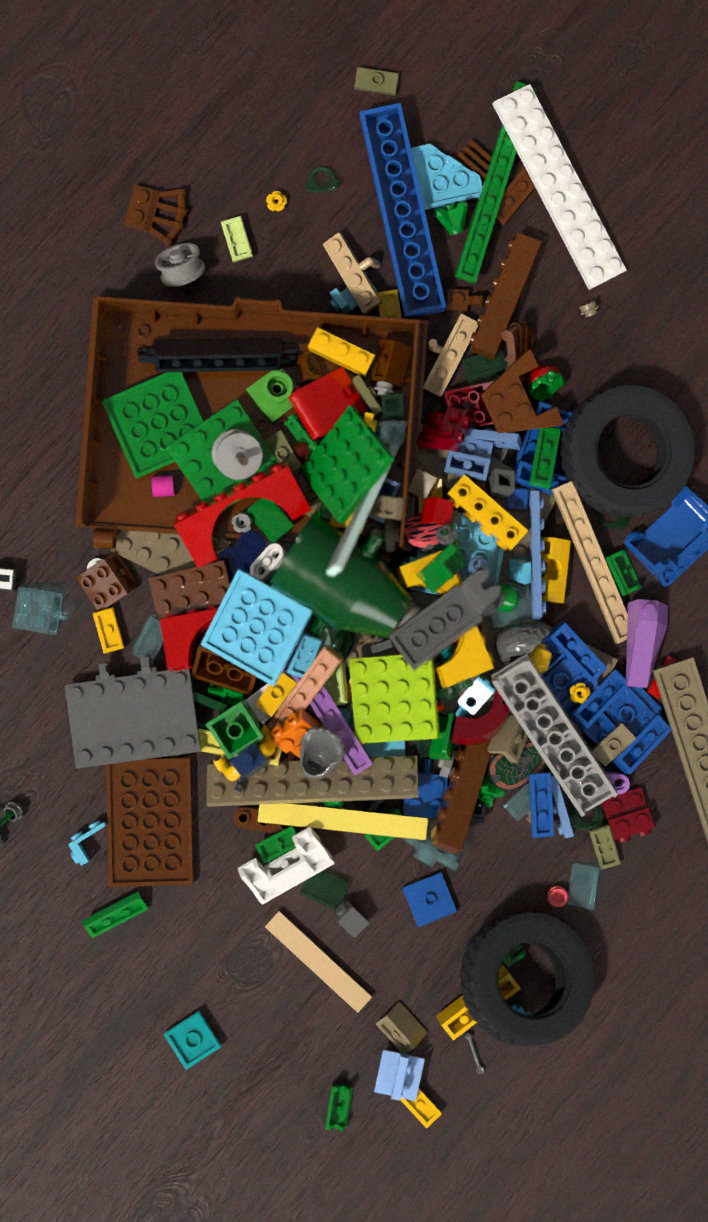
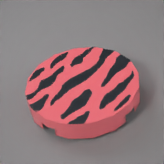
[404,512,442,547]

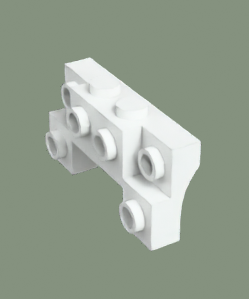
[238,827,335,905]

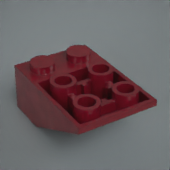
[444,376,499,428]

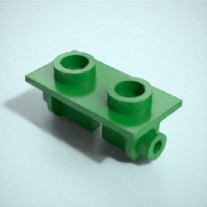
[284,413,323,456]

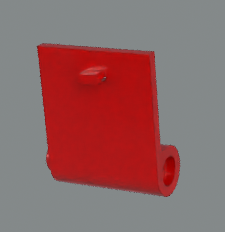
[288,367,368,441]

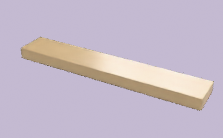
[265,911,372,1013]

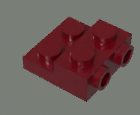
[417,407,472,452]
[601,787,655,843]

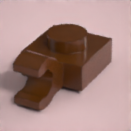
[446,289,483,312]

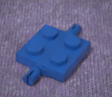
[402,759,448,819]

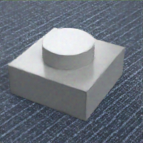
[438,750,456,778]

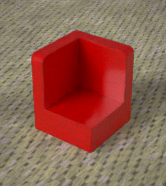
[421,497,454,526]

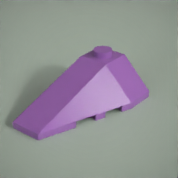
[626,599,668,688]

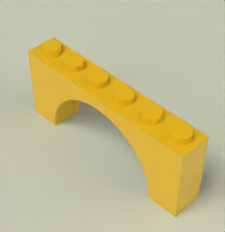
[395,551,494,688]

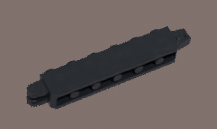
[138,338,299,372]

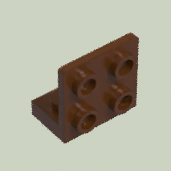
[76,551,140,611]

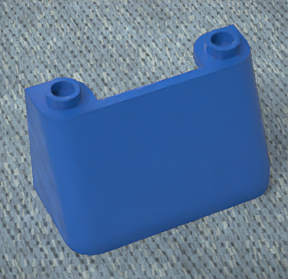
[624,486,708,586]

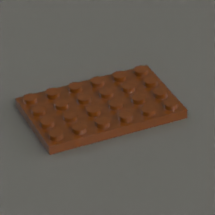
[106,758,193,887]

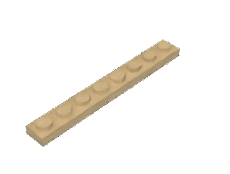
[551,481,628,644]

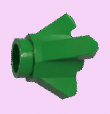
[433,201,468,235]
[477,769,505,808]

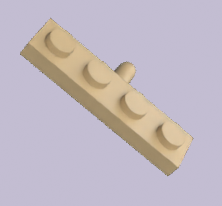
[323,232,383,314]
[424,314,478,398]

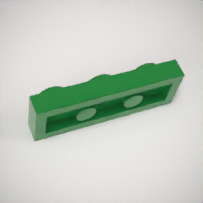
[529,427,561,489]
[82,892,148,938]

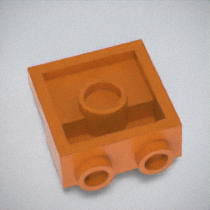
[271,708,324,758]

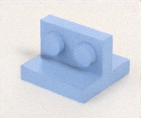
[374,1049,425,1101]

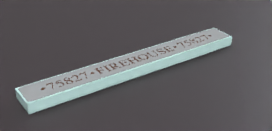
[326,432,404,576]

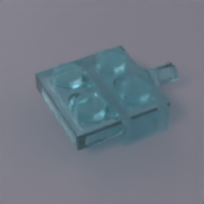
[12,587,69,635]
[404,838,459,871]

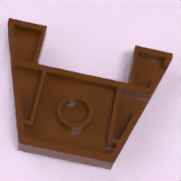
[480,349,564,433]

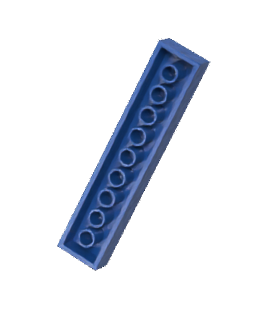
[359,103,446,319]

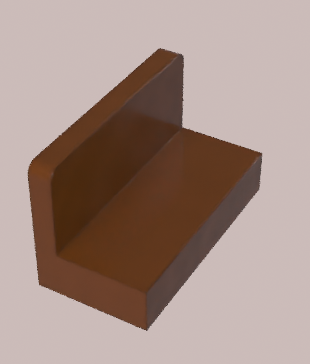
[370,339,412,388]

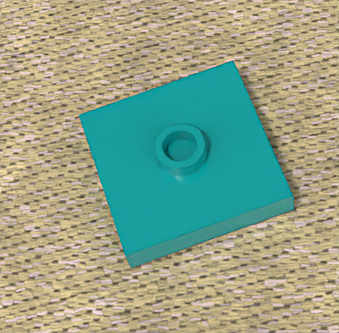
[163,1010,222,1070]

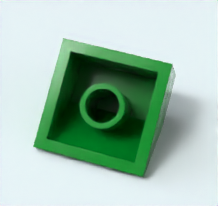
[206,699,264,760]

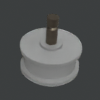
[155,243,205,295]
[212,429,262,480]

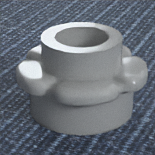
[374,381,394,398]
[232,512,253,533]

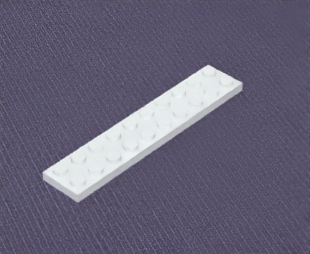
[492,84,626,290]

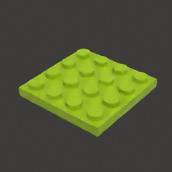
[349,655,440,743]

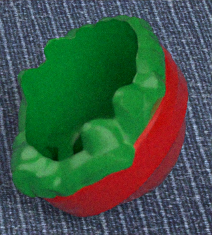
[525,365,566,402]

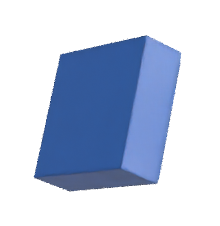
[506,488,529,511]

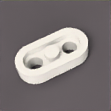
[250,543,287,582]

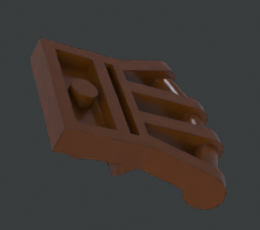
[124,185,188,247]
[502,322,535,382]

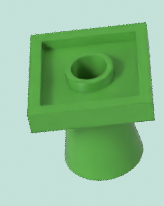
[246,368,296,424]

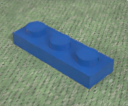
[528,772,554,838]

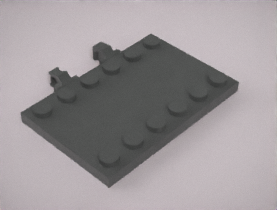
[64,657,201,769]

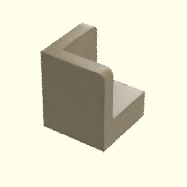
[408,466,440,500]

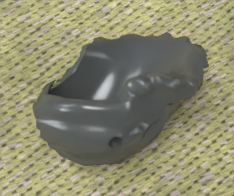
[495,623,552,663]
[299,726,346,779]

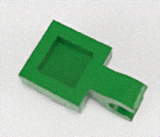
[207,683,244,707]

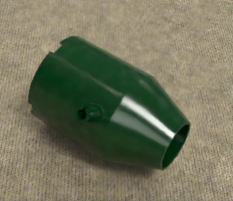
[267,513,412,638]

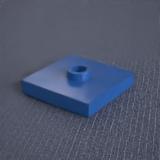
[402,872,457,927]

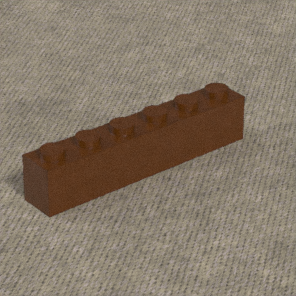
[469,233,541,360]
[431,739,491,854]

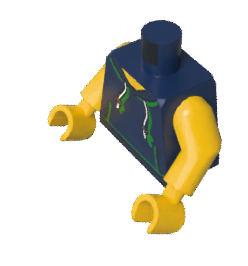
[213,724,275,783]

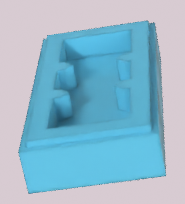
[286,633,322,678]

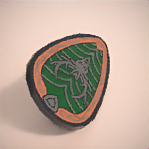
[488,741,547,792]

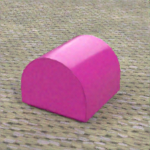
[152,475,175,497]

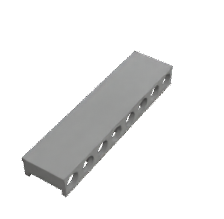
[491,653,618,816]

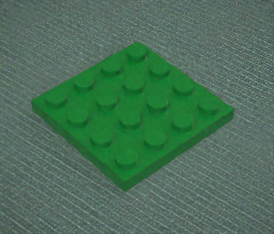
[101,372,203,479]
[166,399,278,511]
[300,405,395,524]

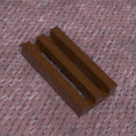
[457,140,491,180]

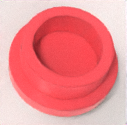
[547,886,568,907]

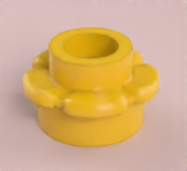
[266,191,287,211]
[569,683,590,703]

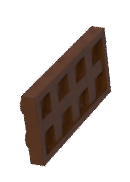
[148,560,232,619]

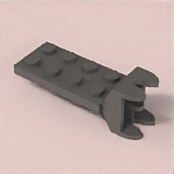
[388,570,505,671]

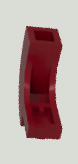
[452,689,510,745]

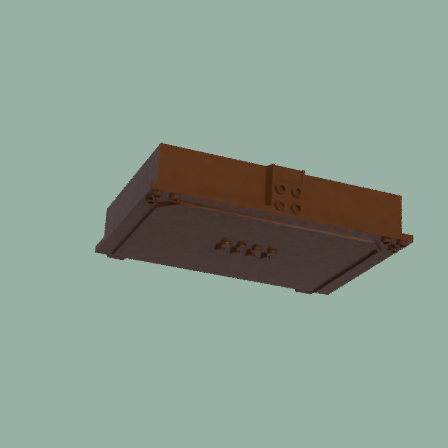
[75,296,428,567]

